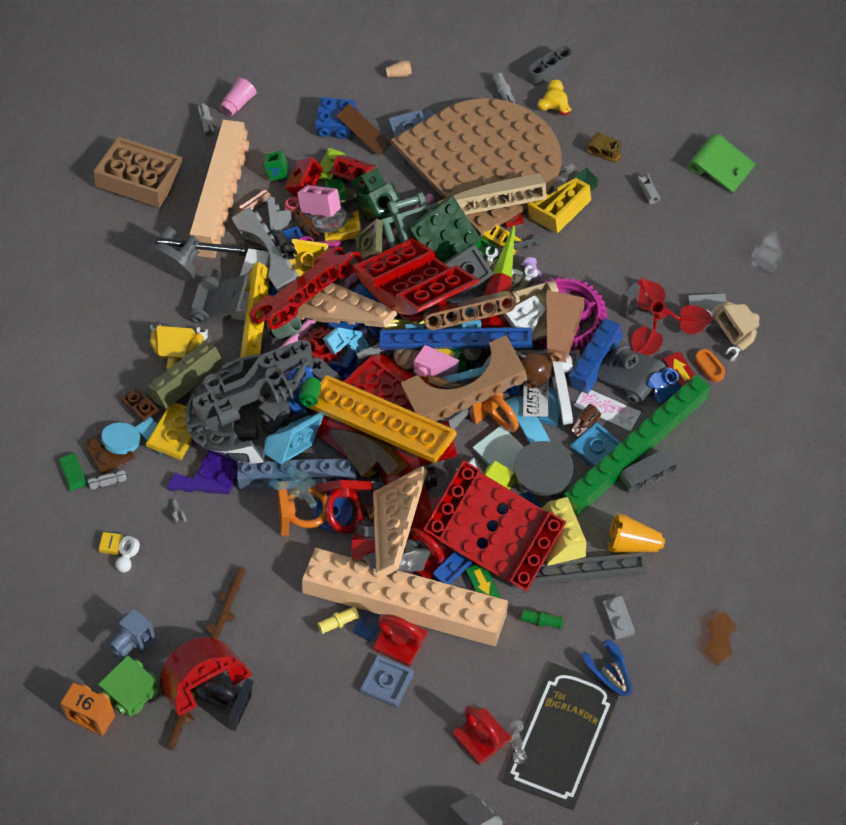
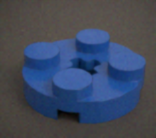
[313,494,353,532]

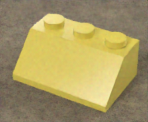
[541,497,586,566]

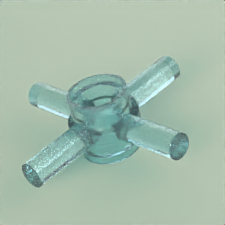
[273,460,326,508]

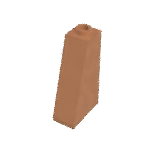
[546,290,584,363]

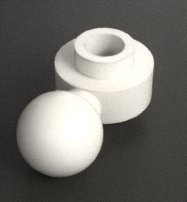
[115,536,140,573]

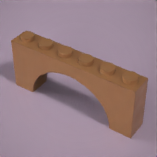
[401,335,528,422]

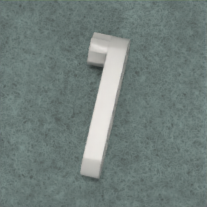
[551,355,573,425]

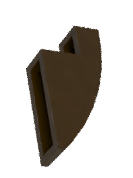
[330,429,409,476]

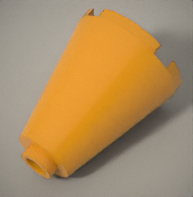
[607,513,665,552]

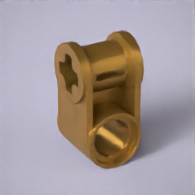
[587,133,622,162]

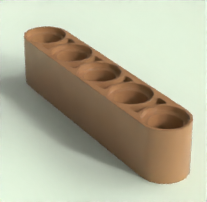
[423,291,516,330]

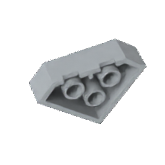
[451,794,503,825]

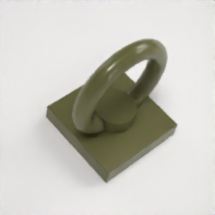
[356,219,400,261]

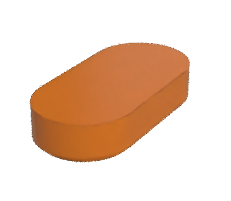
[695,349,725,382]

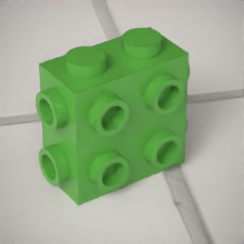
[98,656,160,718]

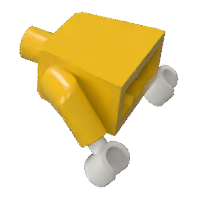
[150,324,208,370]

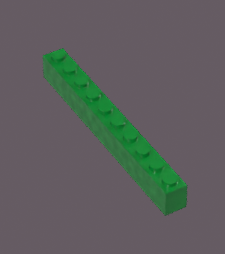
[564,375,711,517]

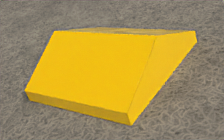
[288,239,328,277]

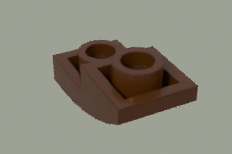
[121,387,159,422]

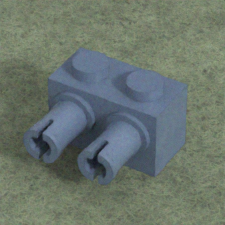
[109,609,156,661]

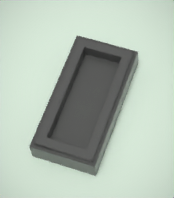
[621,283,640,318]

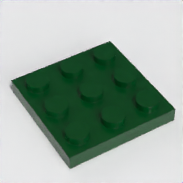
[408,195,481,263]

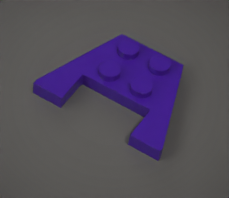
[168,440,238,494]

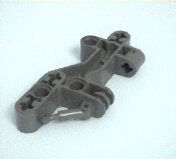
[192,340,313,426]

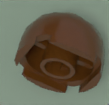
[518,353,552,389]

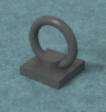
[444,243,494,295]

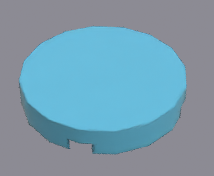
[101,422,140,454]

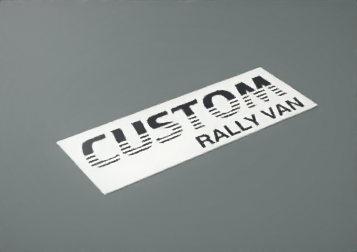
[523,380,549,417]

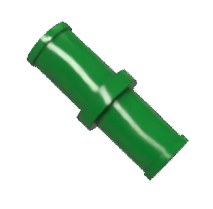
[521,609,564,630]

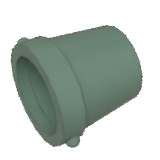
[271,316,302,339]

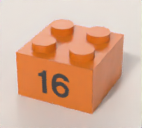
[60,682,115,737]

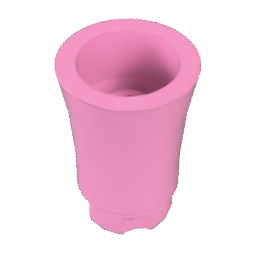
[219,77,257,117]

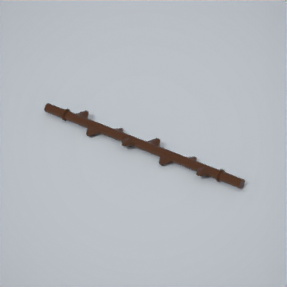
[166,567,246,750]

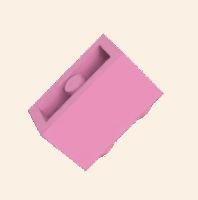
[298,185,341,217]

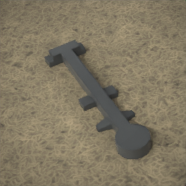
[492,235,542,257]

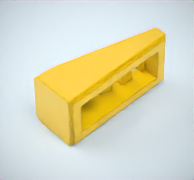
[482,225,522,255]

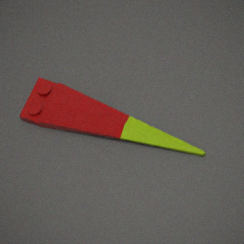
[479,225,515,350]

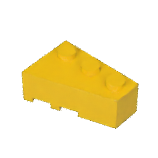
[527,178,591,234]

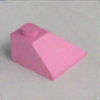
[414,345,459,385]

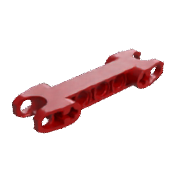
[249,246,362,329]

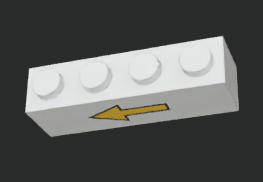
[231,249,270,321]

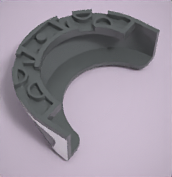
[185,353,265,464]

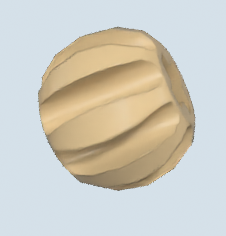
[394,349,420,369]

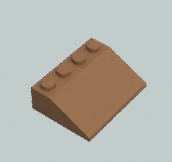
[93,137,182,208]

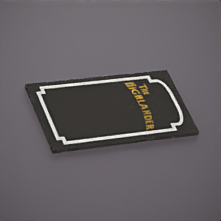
[502,662,619,810]

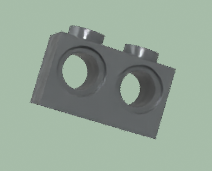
[259,396,292,435]

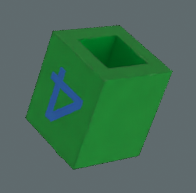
[264,150,289,181]

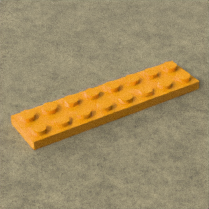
[308,375,457,464]

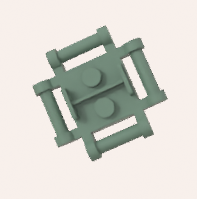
[381,192,438,248]

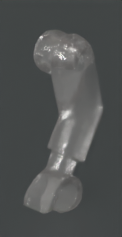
[553,164,577,192]
[508,720,527,764]

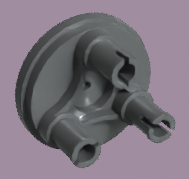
[146,226,200,282]
[514,441,574,500]

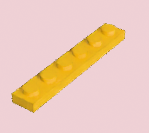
[240,262,270,358]

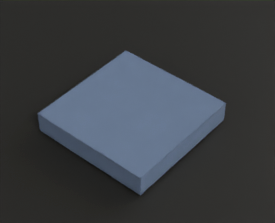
[360,655,414,708]

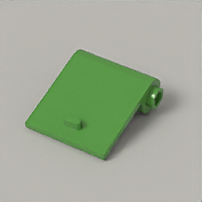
[688,134,756,194]

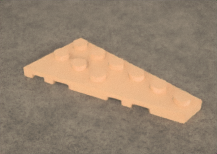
[297,283,397,327]
[373,466,427,578]

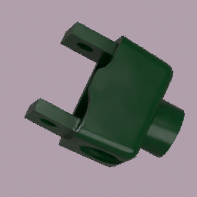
[352,168,401,228]

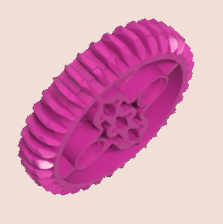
[532,275,607,352]

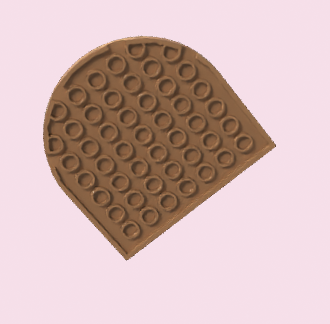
[391,98,562,237]

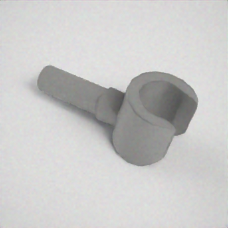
[172,500,187,525]

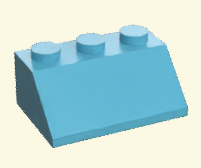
[264,413,324,464]

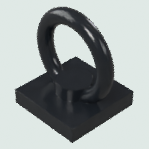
[195,678,254,731]

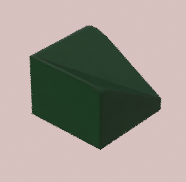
[573,168,598,191]

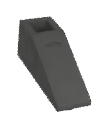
[363,539,431,572]

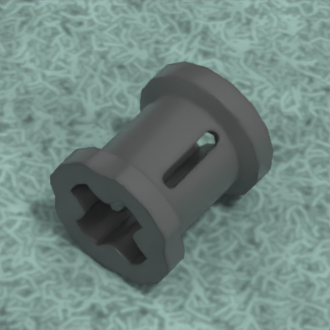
[614,344,639,369]

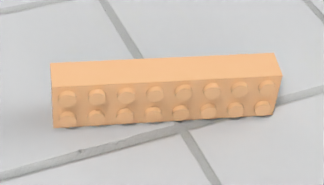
[190,120,249,258]

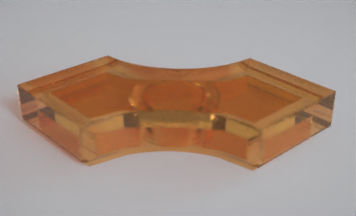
[704,611,737,666]

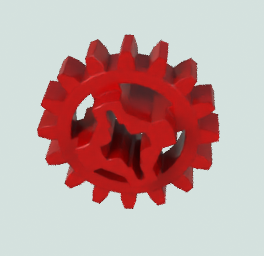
[303,327,343,364]

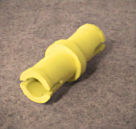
[317,606,359,634]

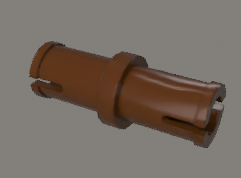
[292,209,320,241]

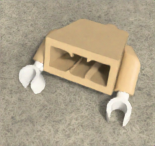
[707,302,759,361]

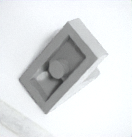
[267,197,292,234]

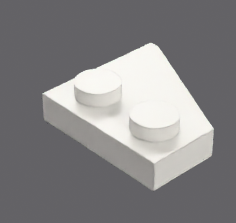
[504,295,546,333]

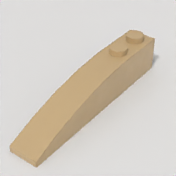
[438,173,547,215]

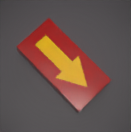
[663,351,695,388]

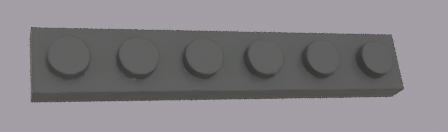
[531,552,647,585]

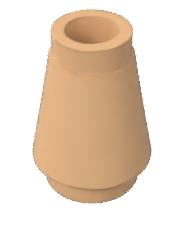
[386,60,412,78]

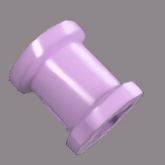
[521,257,541,282]

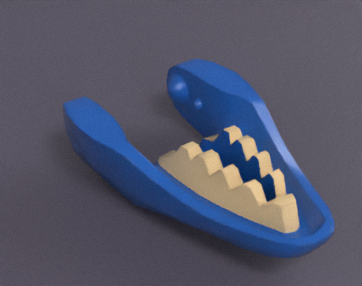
[582,639,632,696]

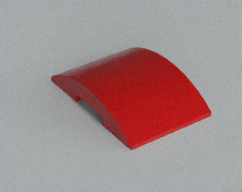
[352,238,479,315]

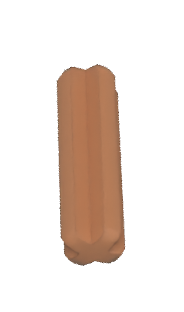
[238,189,270,212]

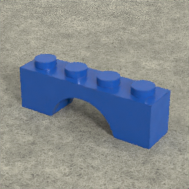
[569,318,623,394]

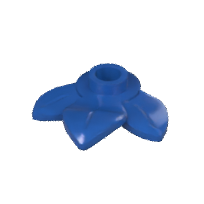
[647,368,681,403]

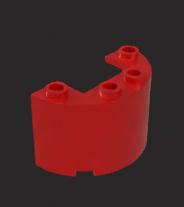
[160,637,252,716]

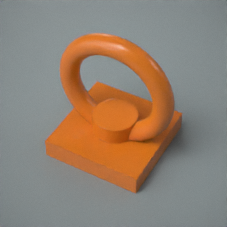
[469,393,519,432]
[277,482,328,536]

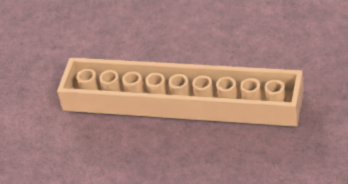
[302,548,508,647]

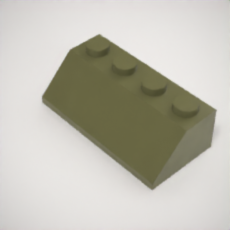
[146,341,224,409]

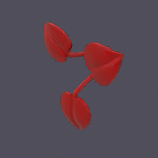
[631,278,712,356]

